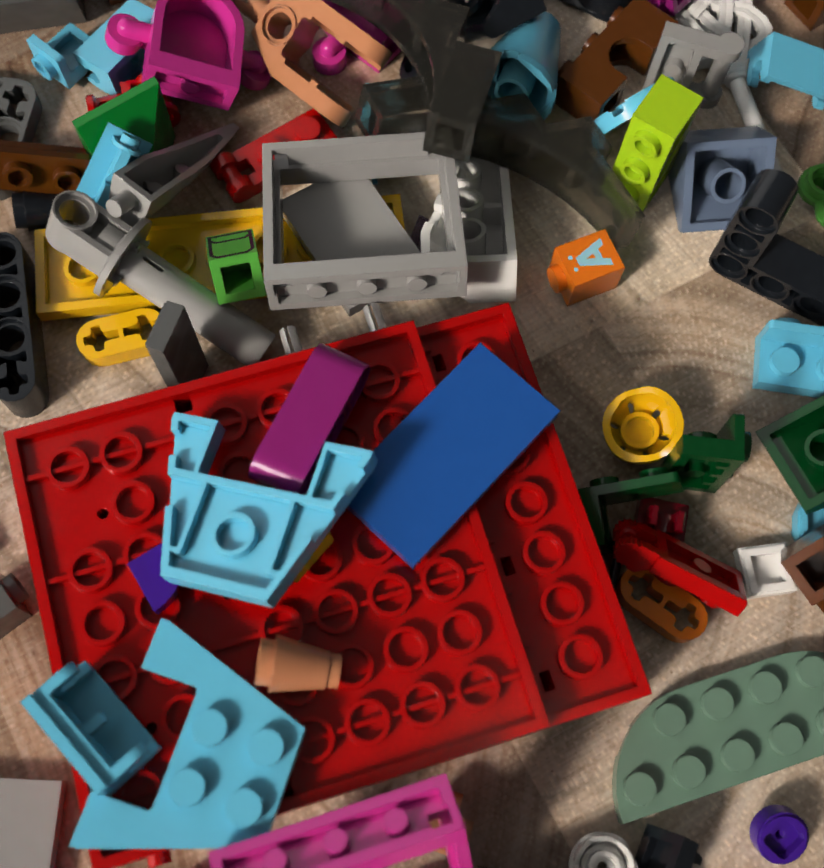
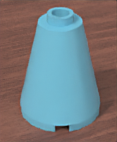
[470,11,561,129]

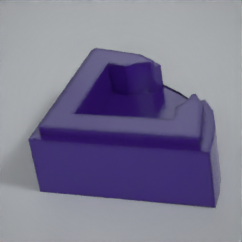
[127,543,181,614]

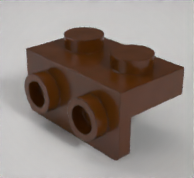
[0,140,92,194]

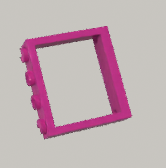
[208,773,473,868]

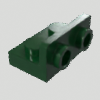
[660,413,752,493]

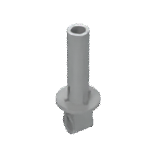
[45,190,276,366]

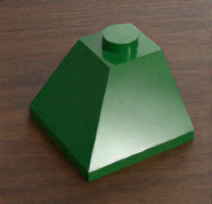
[72,77,176,156]

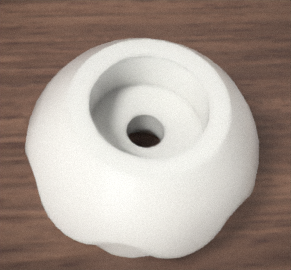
[568,832,638,868]

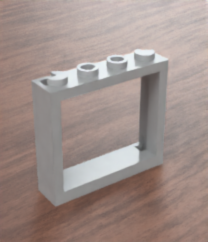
[262,130,468,311]

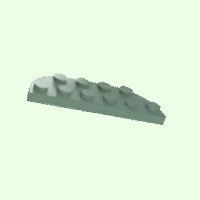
[612,651,824,824]

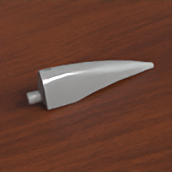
[106,123,240,227]

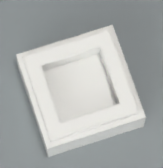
[733,542,797,599]

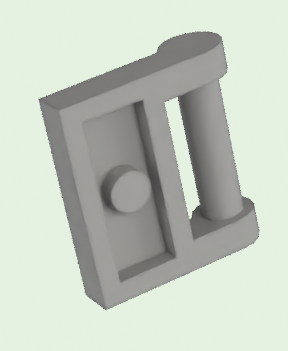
[642,21,745,109]

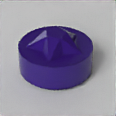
[749,804,809,864]

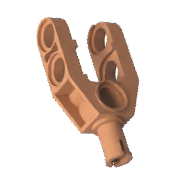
[232,0,393,128]

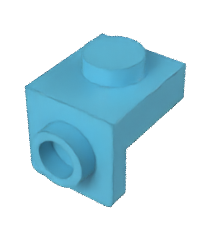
[26,22,90,89]

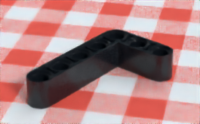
[709,169,824,326]

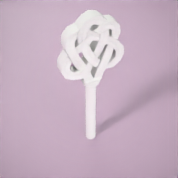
[668,0,782,171]

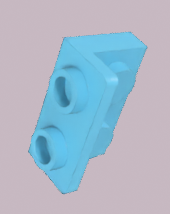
[752,317,824,398]

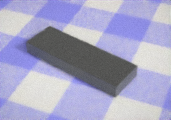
[145,300,209,387]

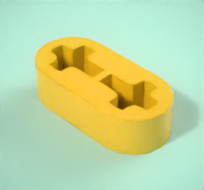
[76,308,159,367]

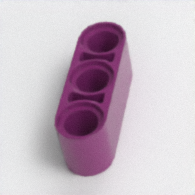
[248,343,371,495]

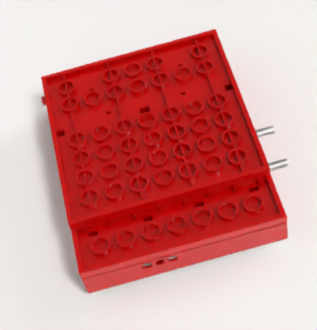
[3,302,652,868]

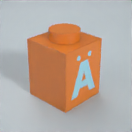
[547,229,625,307]

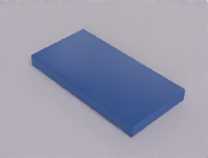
[347,343,560,570]

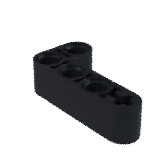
[0,232,50,418]

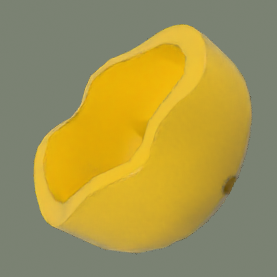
[602,386,684,465]

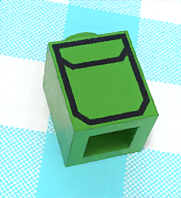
[206,228,267,305]

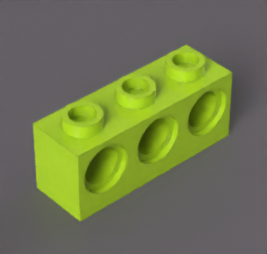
[604,74,704,214]

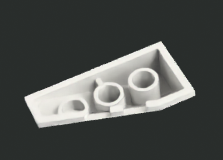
[420,141,518,303]

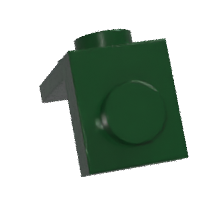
[578,467,684,555]

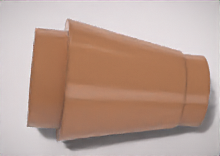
[254,634,342,693]

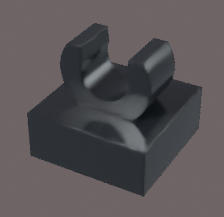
[635,823,703,868]

